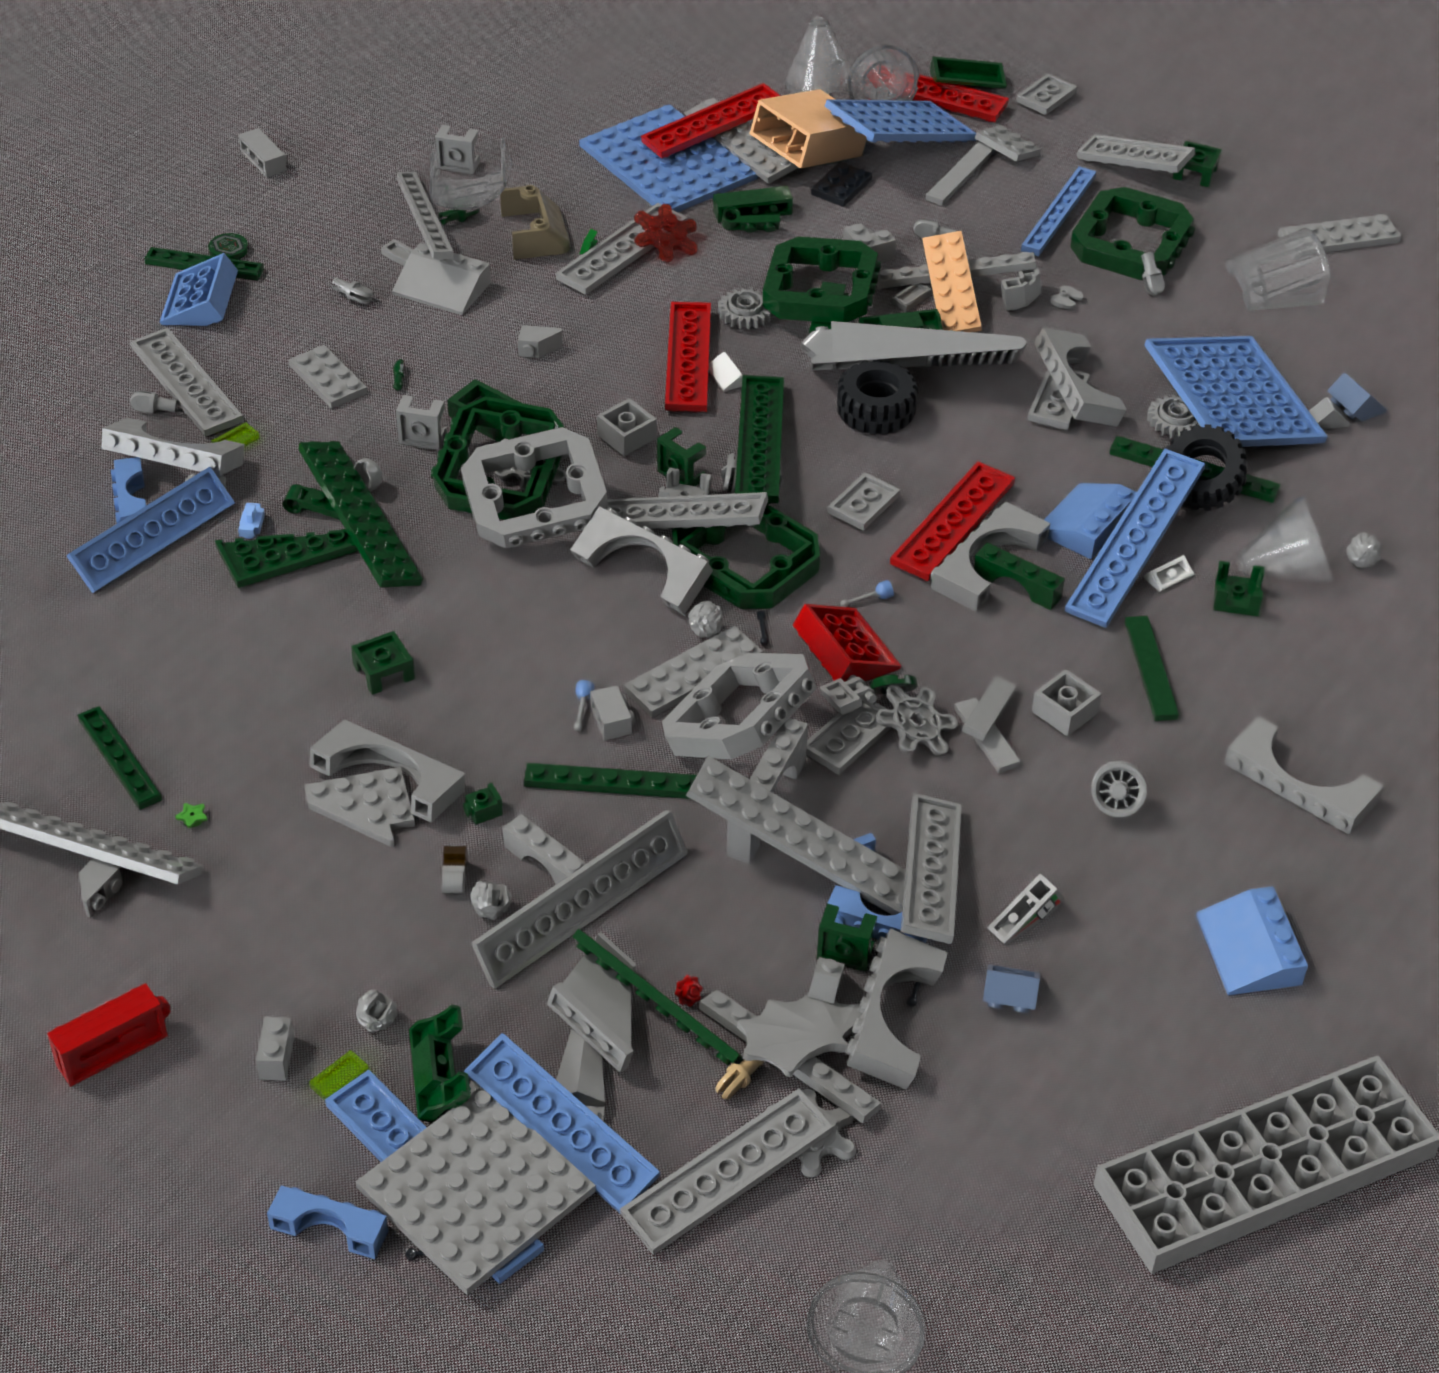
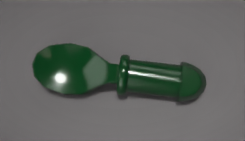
[393,359,404,391]

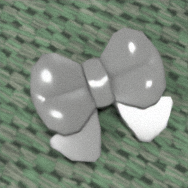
[1050,286,1083,309]

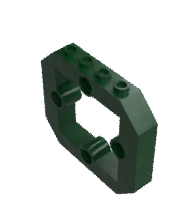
[1070,187,1195,280]
[762,236,881,323]
[431,396,565,520]
[672,504,820,609]

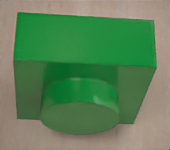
[579,229,598,255]

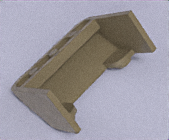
[500,185,570,260]

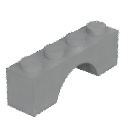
[503,814,587,885]

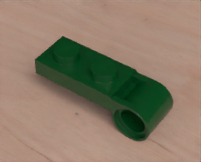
[722,206,780,233]
[282,484,340,520]

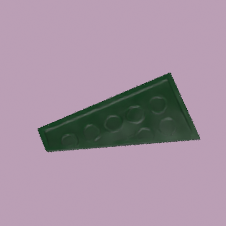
[214,529,358,588]

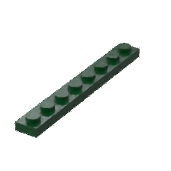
[1109,436,1281,503]
[524,762,697,799]
[572,929,744,1066]

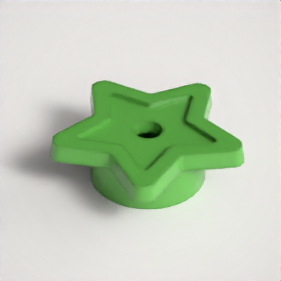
[175,803,208,828]

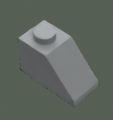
[518,325,563,358]
[808,957,845,1004]

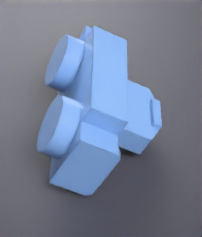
[238,503,265,539]

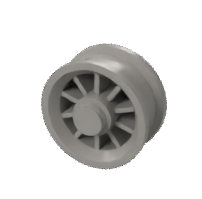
[1092,760,1147,817]

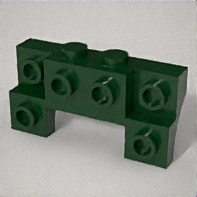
[858,309,943,330]
[409,1004,471,1123]

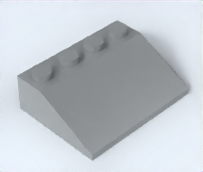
[392,243,491,316]

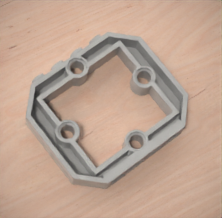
[461,427,608,548]
[662,653,817,759]

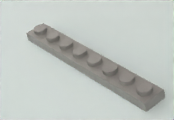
[877,252,1036,289]
[699,989,881,1123]

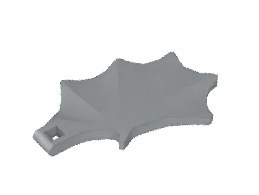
[737,993,861,1077]

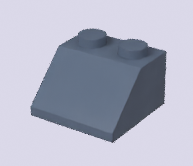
[1327,372,1387,421]
[983,964,1040,1013]

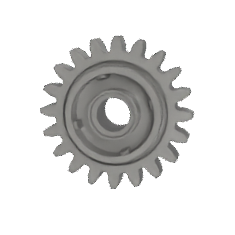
[718,288,773,329]
[1147,394,1201,438]

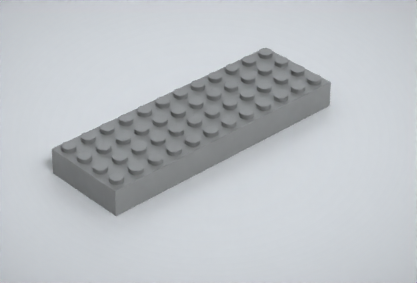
[1093,1055,1439,1274]

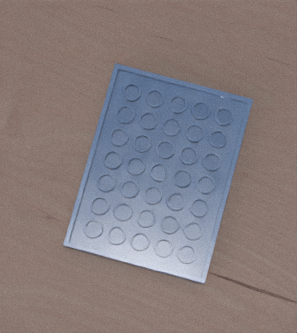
[579,104,758,212]
[1144,336,1328,447]

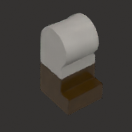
[442,846,468,894]

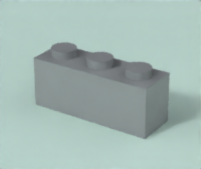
[238,128,287,178]

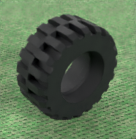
[837,360,918,435]
[1165,424,1247,511]

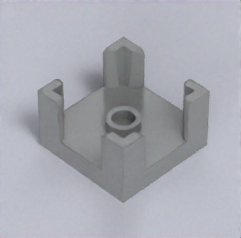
[435,125,480,174]
[396,395,447,450]
[659,468,711,497]

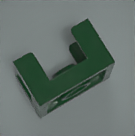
[1173,141,1222,188]
[657,427,706,486]
[1213,560,1265,617]
[351,631,415,695]
[816,903,877,972]

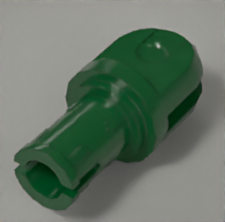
[439,201,480,225]

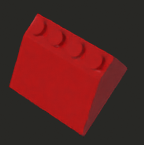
[793,604,902,682]

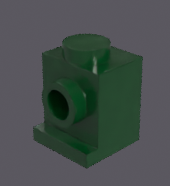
[463,782,503,825]

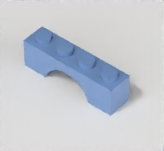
[111,457,146,523]
[828,885,927,943]
[267,1185,388,1259]

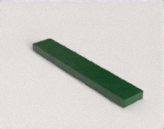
[144,247,264,281]
[1124,616,1179,721]
[77,706,162,811]

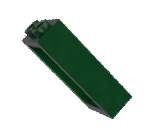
[447,379,521,442]

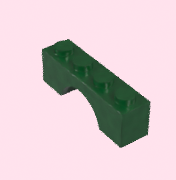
[974,542,1065,611]

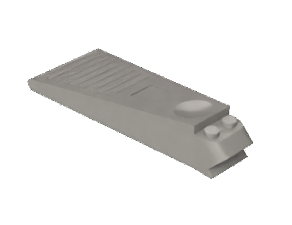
[801,321,1027,371]

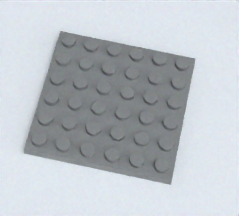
[356,1088,596,1295]

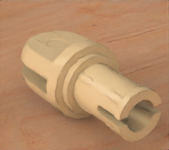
[715,1060,764,1099]

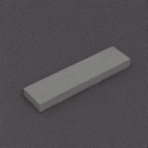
[962,676,1017,741]
[954,697,1021,774]

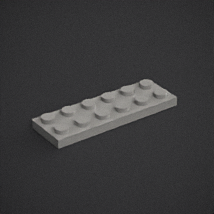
[1077,134,1195,173]
[1278,214,1402,257]
[624,625,763,718]

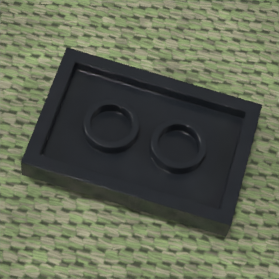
[811,162,872,207]

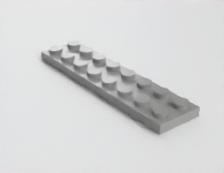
[683,97,798,184]
[556,203,687,295]
[130,328,244,437]
[606,492,768,529]
[901,793,962,944]
[620,1088,833,1255]

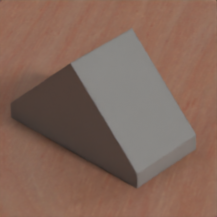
[1309,397,1350,430]

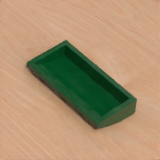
[930,56,1007,89]

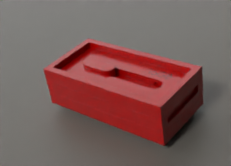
[47,983,171,1087]

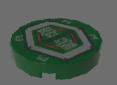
[208,233,248,260]
[870,674,918,694]

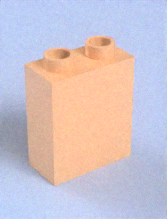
[750,89,867,168]

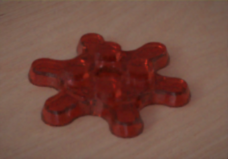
[634,204,698,262]

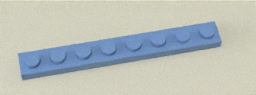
[1021,166,1096,256]

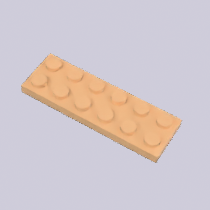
[922,231,982,332]

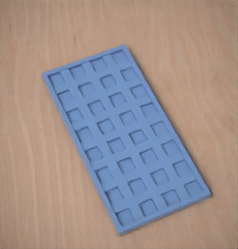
[825,99,976,143]

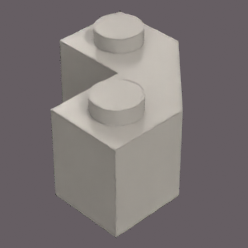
[1001,265,1042,311]

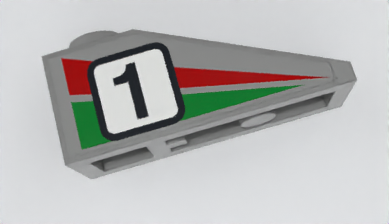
[987,873,1065,946]

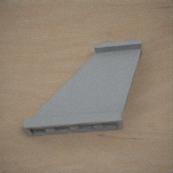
[547,933,637,1072]

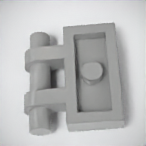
[820,675,877,715]

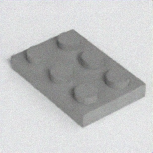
[1016,73,1078,115]
[975,125,1041,162]
[827,472,900,531]

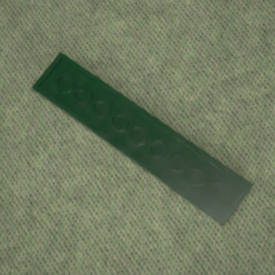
[735,375,784,504]
[298,441,423,588]

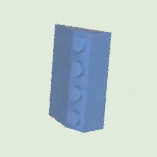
[160,253,238,326]
[1044,483,1137,559]
[1196,886,1308,996]

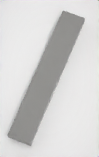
[926,141,996,206]

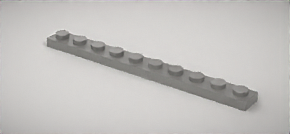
[397,172,454,261]

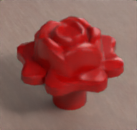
[675,975,703,1007]

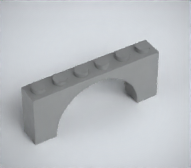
[1034,327,1127,426]
[101,417,245,476]
[931,502,1050,612]
[570,506,713,615]
[1224,716,1384,835]
[727,718,808,864]
[310,719,465,823]
[846,929,948,1090]

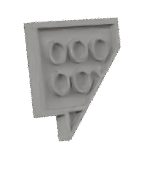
[304,766,415,847]

